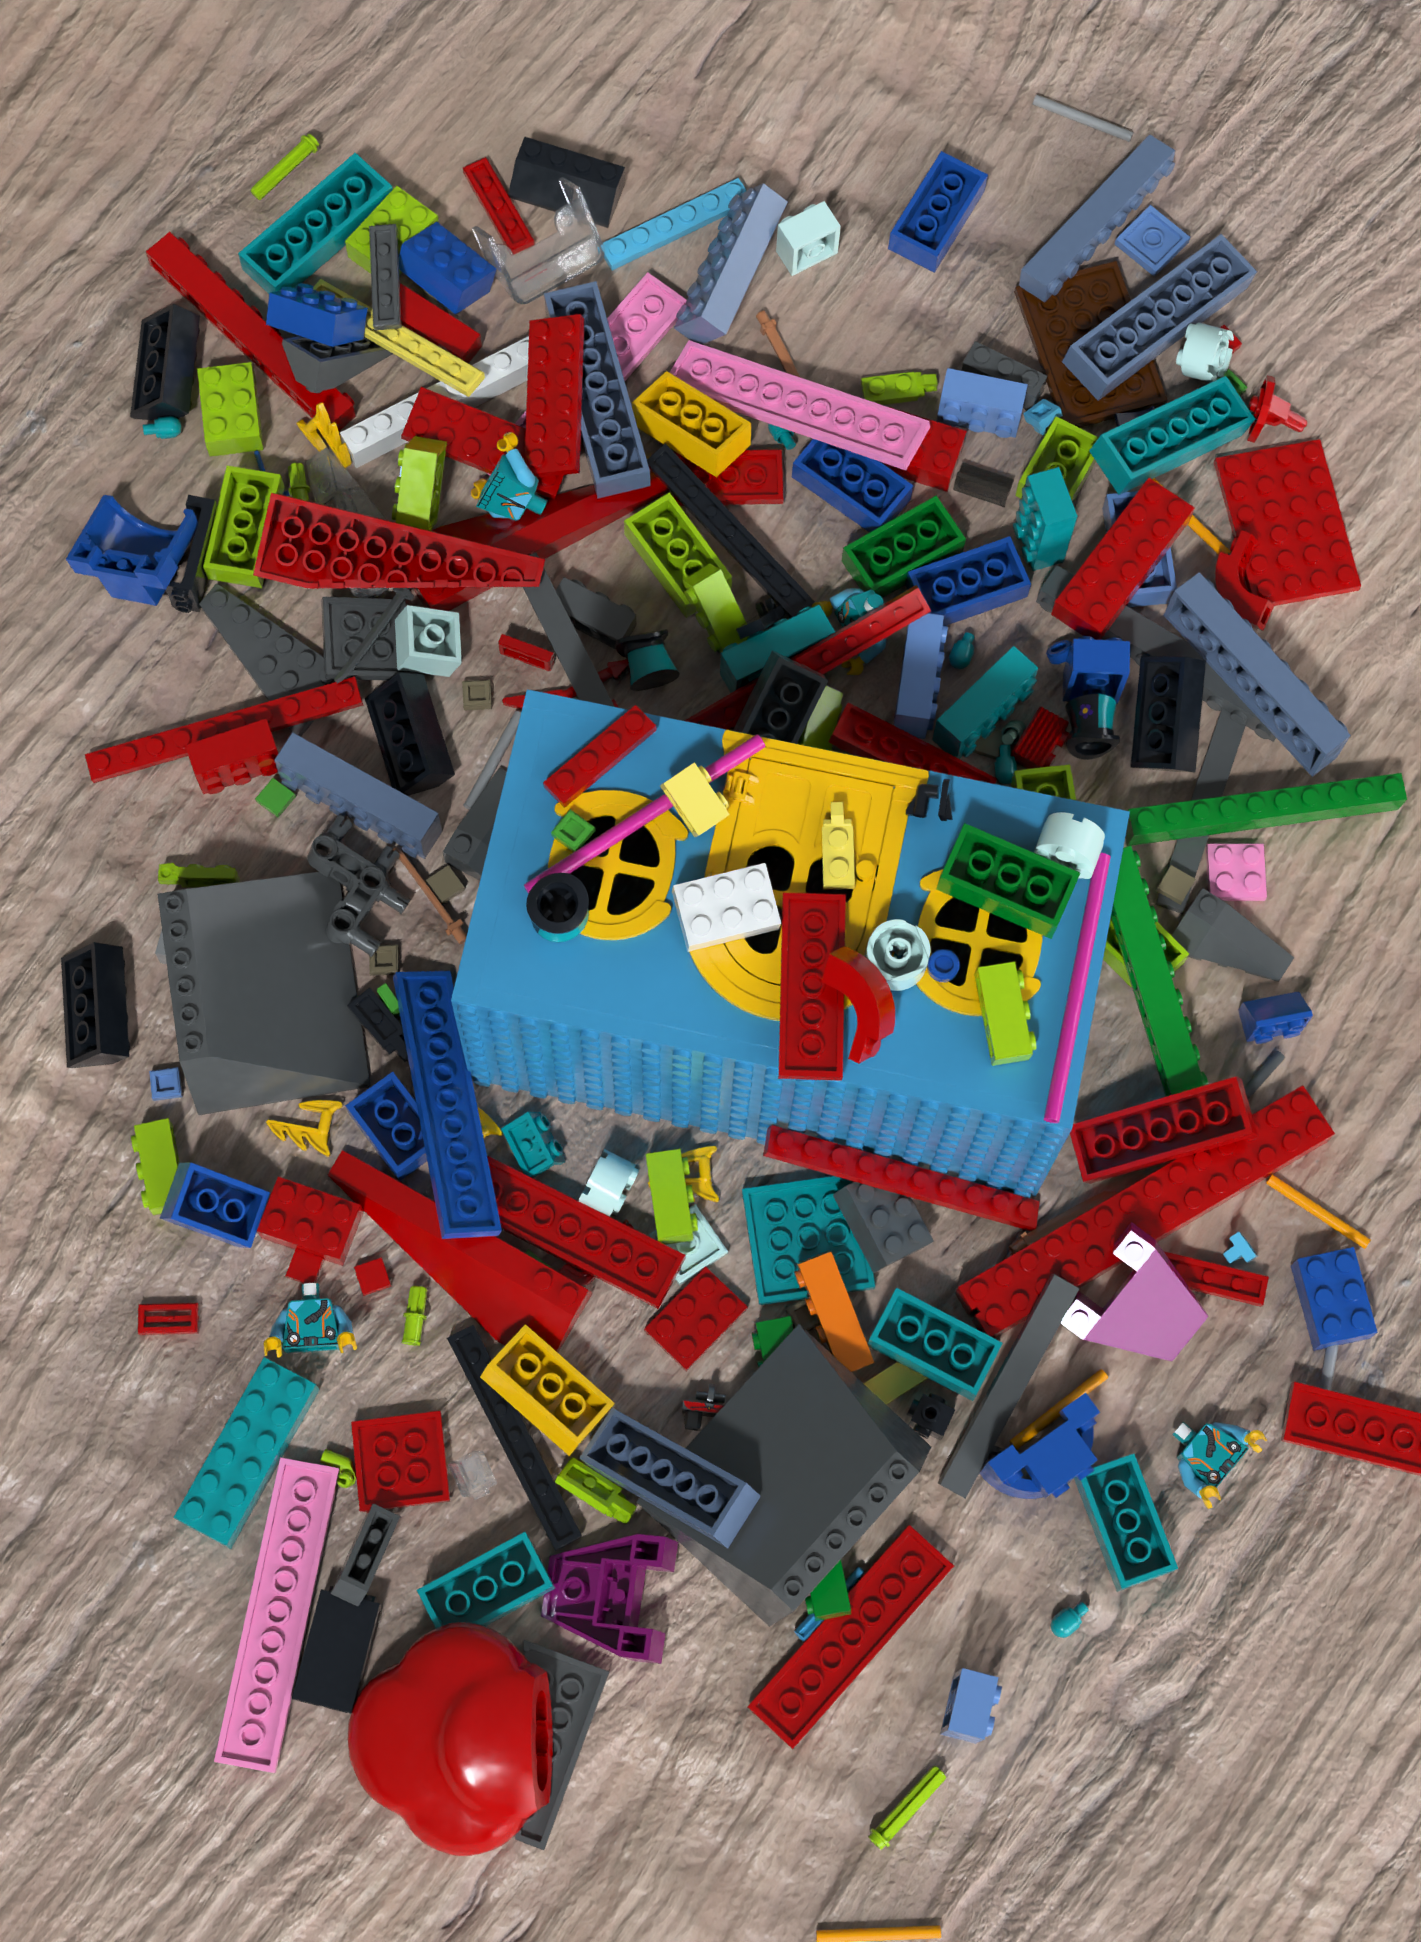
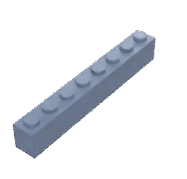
[1019,135,1175,302]

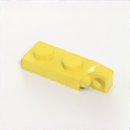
[822,802,855,890]

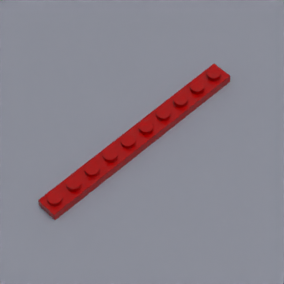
[684,585,931,730]
[85,677,364,783]
[763,1125,1040,1231]

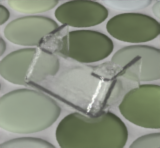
[472,177,605,304]

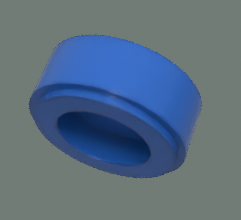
[1046,640,1072,664]
[927,949,960,982]

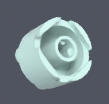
[1176,323,1234,383]
[1033,812,1105,879]
[864,919,931,991]
[578,1149,639,1217]

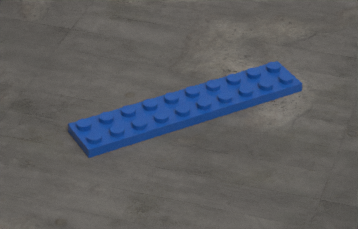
[393,971,502,1239]

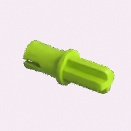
[288,462,310,501]
[401,1286,427,1346]

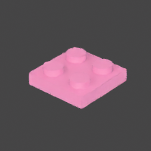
[1206,844,1267,901]

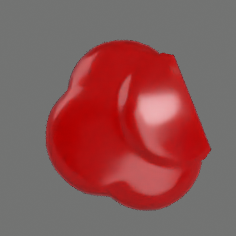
[347,1622,553,1856]

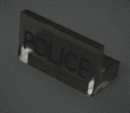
[953,463,1014,507]

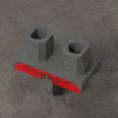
[682,1384,726,1431]

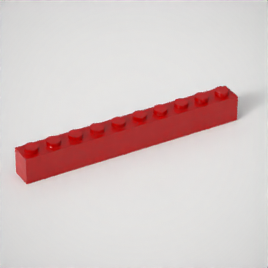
[146,231,356,431]

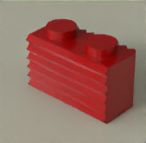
[1011,706,1070,769]

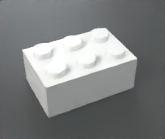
[672,863,781,952]

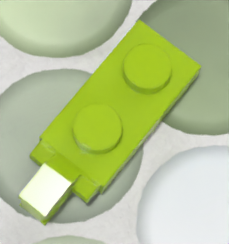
[861,372,938,405]
[158,863,240,888]
[555,1457,637,1524]

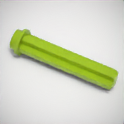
[250,134,319,200]
[868,1766,946,1850]

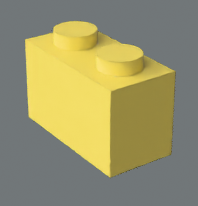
[660,762,730,837]

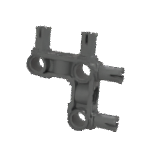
[307,815,411,957]

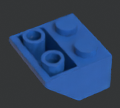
[1238,991,1313,1044]

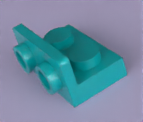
[501,1111,566,1178]

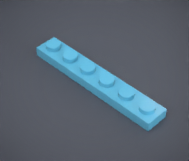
[599,178,747,271]

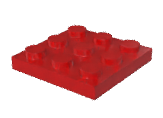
[351,1411,450,1513]

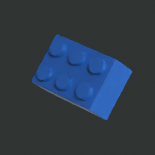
[399,222,497,315]
[266,283,368,347]
[1063,636,1130,704]
[345,1072,427,1181]
[160,1162,270,1248]
[1291,1247,1378,1351]

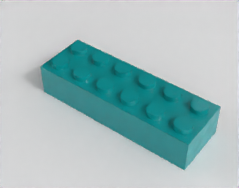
[238,153,393,294]
[1089,376,1256,495]
[174,1357,320,1549]

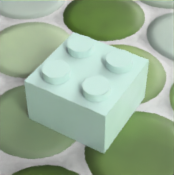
[776,201,841,276]
[395,605,462,677]

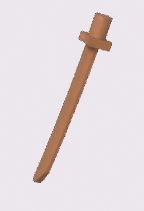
[756,311,800,377]
[393,847,467,945]
[1009,1191,1119,1254]

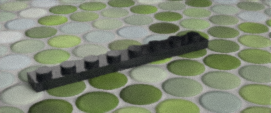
[647,443,815,619]
[447,1325,582,1551]

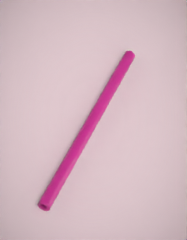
[524,734,766,894]
[1044,853,1111,1123]

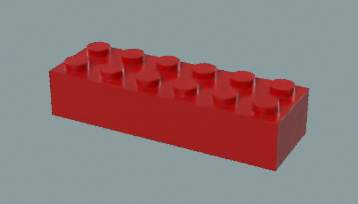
[1051,478,1195,640]
[1070,1076,1258,1184]

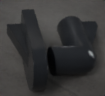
[905,779,953,821]

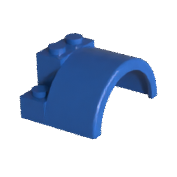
[66,495,198,606]
[979,1393,1100,1499]

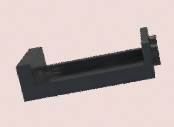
[166,495,217,613]
[292,1586,382,1714]

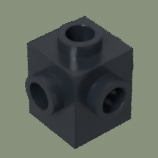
[907,1393,955,1441]

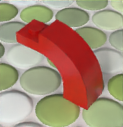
[1215,530,1274,631]
[821,946,895,1064]

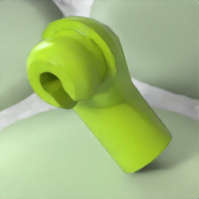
[320,1449,356,1488]

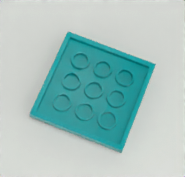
[742,1176,875,1305]

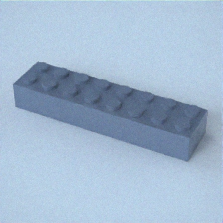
[1062,234,1257,401]
[544,281,651,498]
[1164,572,1351,777]

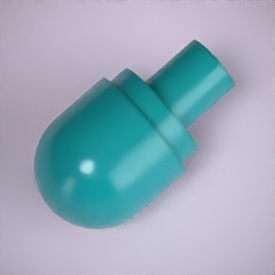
[143,416,182,439]
[768,423,796,450]
[949,632,975,669]
[994,745,1017,784]
[1050,1602,1089,1638]

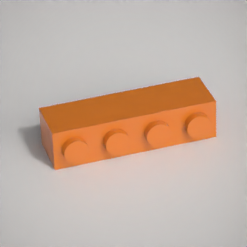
[794,1251,874,1372]

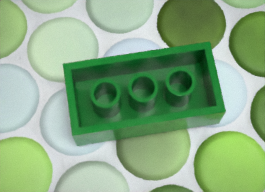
[842,495,966,598]
[936,823,1080,939]

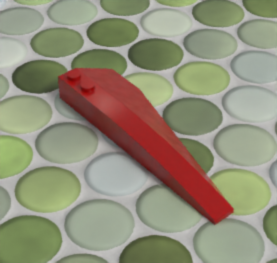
[413,470,669,611]
[253,493,545,589]
[328,1150,592,1353]

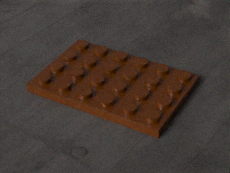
[1014,261,1168,428]

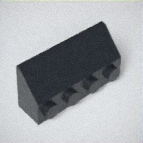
[508,137,625,228]
[130,304,200,420]
[1130,656,1206,772]
[365,672,455,796]
[61,942,130,1068]

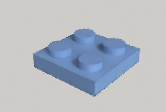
[1115,205,1191,277]

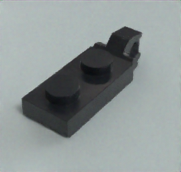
[347,987,408,1062]

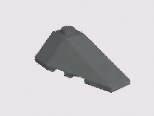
[282,336,393,393]
[443,768,507,881]
[1172,888,1294,982]

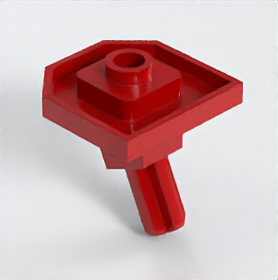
[1247,375,1307,443]

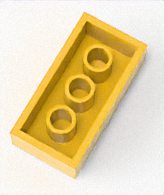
[632,371,751,477]
[480,1324,615,1456]

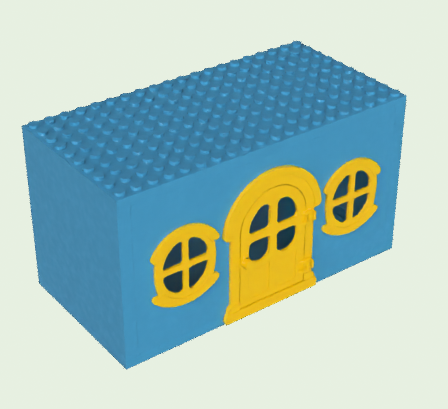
[451,689,1130,1198]

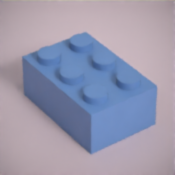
[936,368,1028,438]
[940,1668,1002,1744]

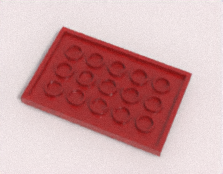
[1214,439,1361,606]

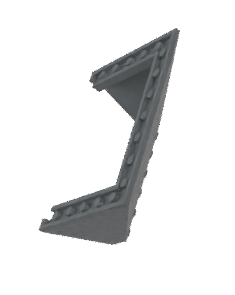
[157,872,371,1115]
[637,1324,931,1627]

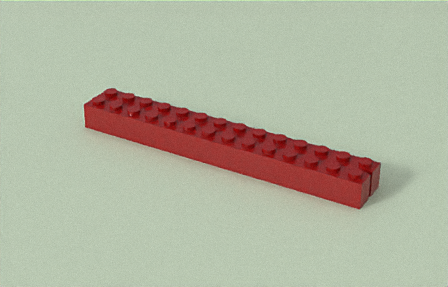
[955,1085,1335,1338]

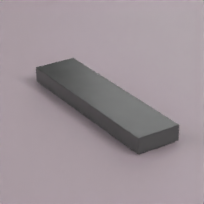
[369,224,402,330]

